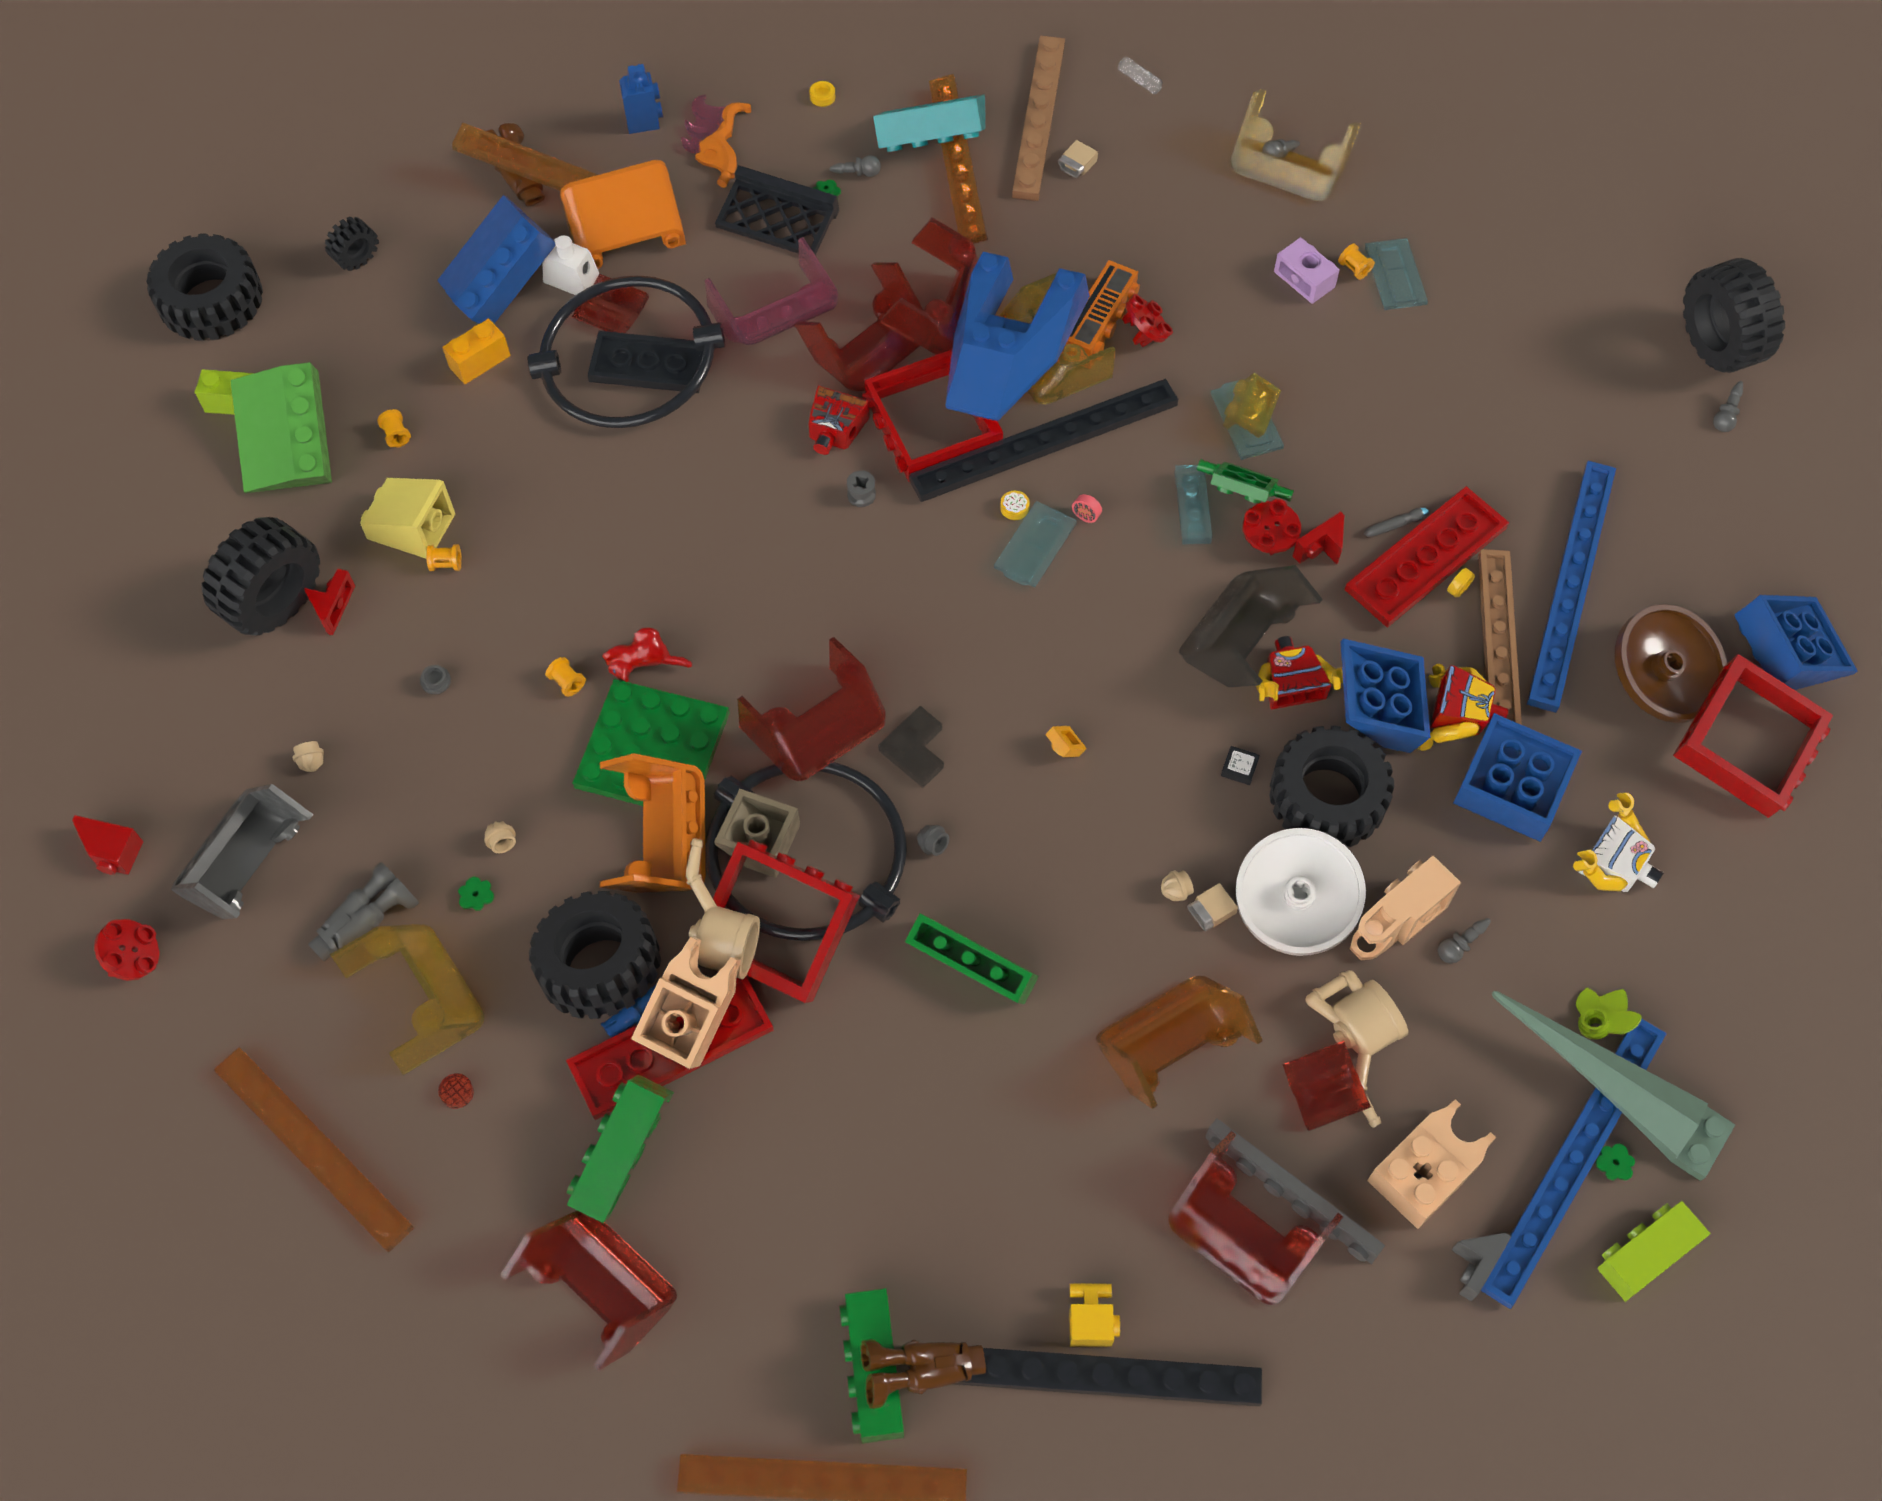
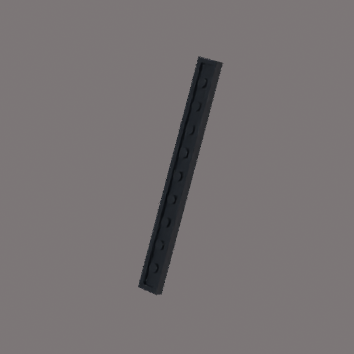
[909,378,1178,502]
[909,1348,1262,1406]

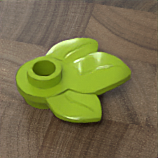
[1576,988,1642,1039]

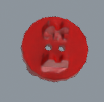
[1122,294,1173,347]
[1242,499,1302,556]
[94,919,160,981]

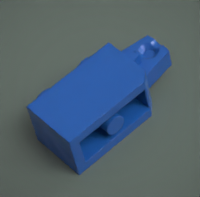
[619,64,663,134]

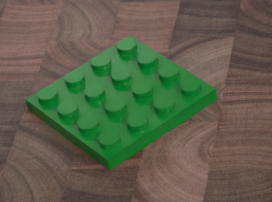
[572,679,730,806]

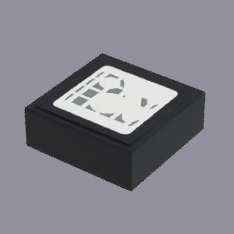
[1221,746,1260,785]

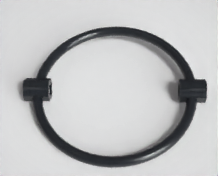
[527,276,725,428]
[705,759,907,941]

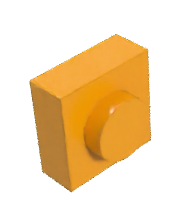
[1045,726,1087,757]

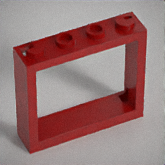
[862,350,1003,482]
[1673,654,1833,818]
[713,839,860,1003]

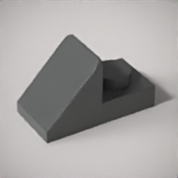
[1452,1233,1512,1301]

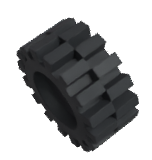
[325,217,379,271]

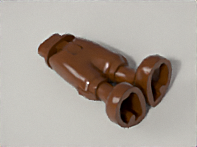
[476,123,545,206]
[861,1339,986,1409]

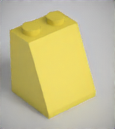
[360,478,455,559]

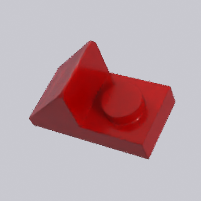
[1292,511,1345,564]
[304,568,355,635]

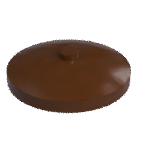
[1615,604,1727,723]

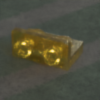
[1223,372,1281,438]

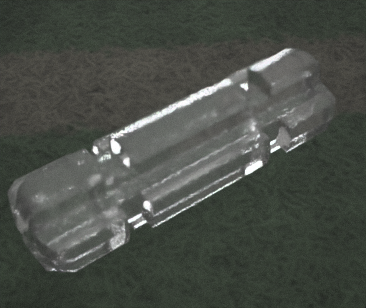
[1118,57,1163,94]

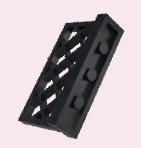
[715,165,840,258]

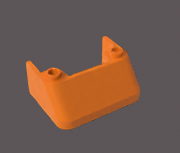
[600,753,706,893]

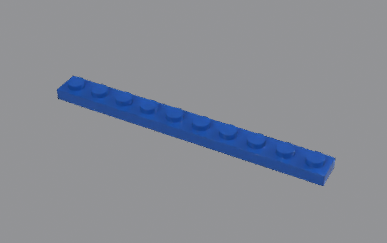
[1526,461,1616,713]
[1481,1019,1667,1309]

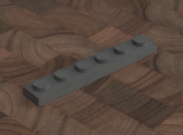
[1205,1118,1385,1264]

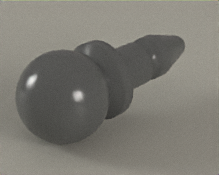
[1262,139,1300,162]
[830,155,881,177]
[1713,381,1743,432]
[1438,918,1491,964]

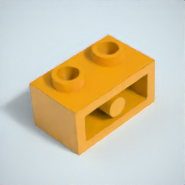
[442,318,511,385]

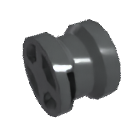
[847,470,876,507]

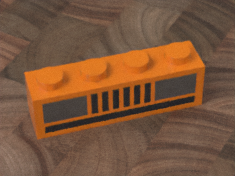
[1061,260,1140,367]

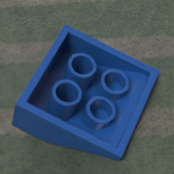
[1734,595,1858,690]
[1340,639,1431,753]
[1453,713,1582,842]

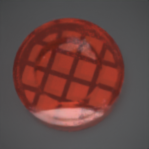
[438,1073,474,1109]

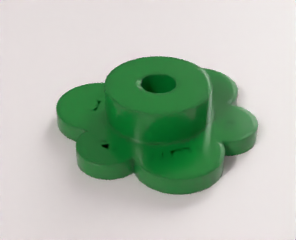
[813,180,841,200]
[458,876,494,911]
[1595,1144,1635,1181]

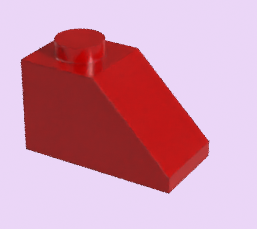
[72,815,144,875]

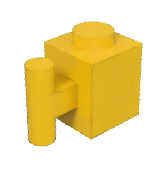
[1069,1283,1120,1347]

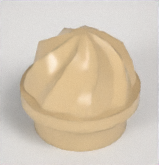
[292,741,324,772]
[484,821,516,854]
[1161,870,1194,901]

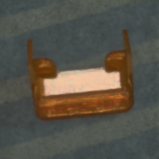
[1096,976,1263,1109]

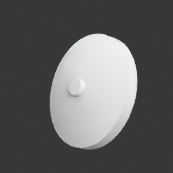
[1236,828,1366,956]

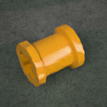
[1338,243,1375,280]
[377,409,411,448]
[426,544,462,571]
[545,657,586,697]

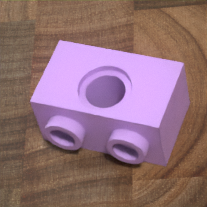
[1274,237,1340,304]

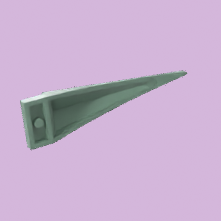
[1492,991,1735,1181]

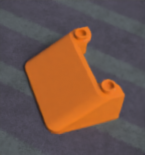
[560,160,686,269]

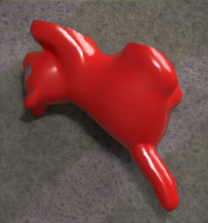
[602,627,692,682]

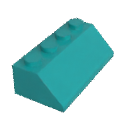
[873,94,986,152]

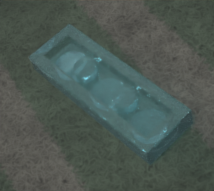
[1174,465,1212,544]

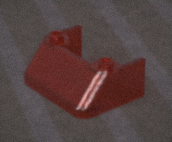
[880,217,978,355]
[794,262,931,391]
[737,637,886,781]
[1168,1131,1343,1305]
[501,1210,677,1371]

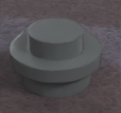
[420,665,451,694]

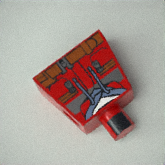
[808,385,869,455]

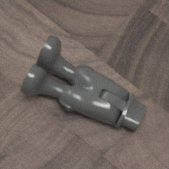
[308,862,419,962]

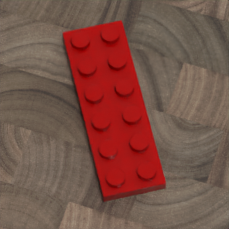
[1344,486,1509,628]
[566,976,774,1120]

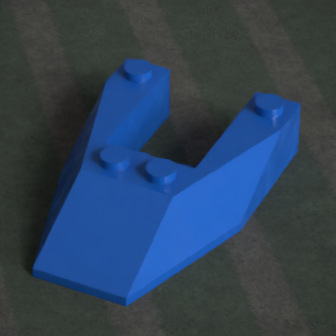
[945,252,1090,421]

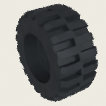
[146,233,263,341]
[1683,258,1785,373]
[201,517,320,635]
[1269,725,1394,847]
[529,891,661,1019]

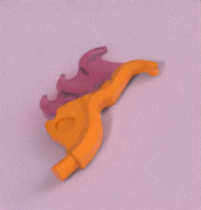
[681,94,751,188]

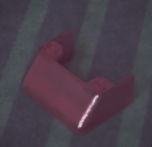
[705,237,838,345]

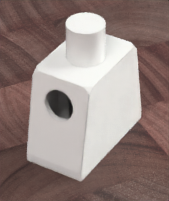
[542,235,602,295]

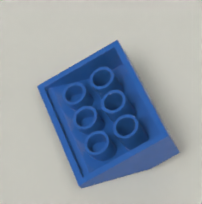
[437,195,556,324]

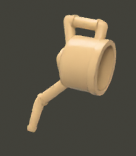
[686,838,760,980]
[1306,970,1408,1128]

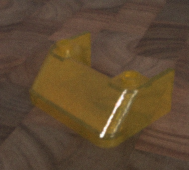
[1231,89,1361,201]
[998,273,1116,404]
[330,924,484,1075]

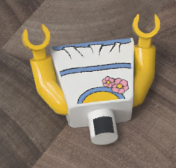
[1573,793,1664,892]

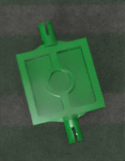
[1197,459,1294,503]

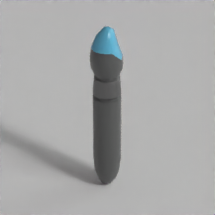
[1364,508,1429,537]

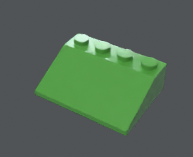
[231,362,332,493]

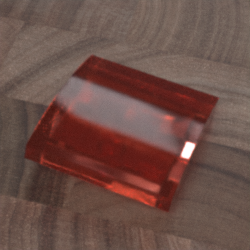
[572,274,649,333]
[1282,1040,1371,1131]

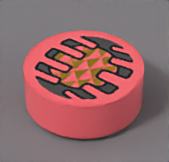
[1072,494,1102,523]

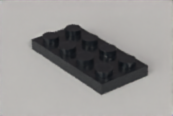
[588,331,703,393]

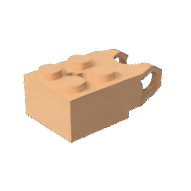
[1350,856,1461,960]
[631,937,741,1069]
[1367,1099,1496,1229]

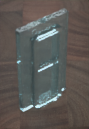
[1365,238,1428,310]
[1211,379,1284,460]
[994,501,1077,588]

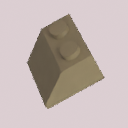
[714,789,801,878]

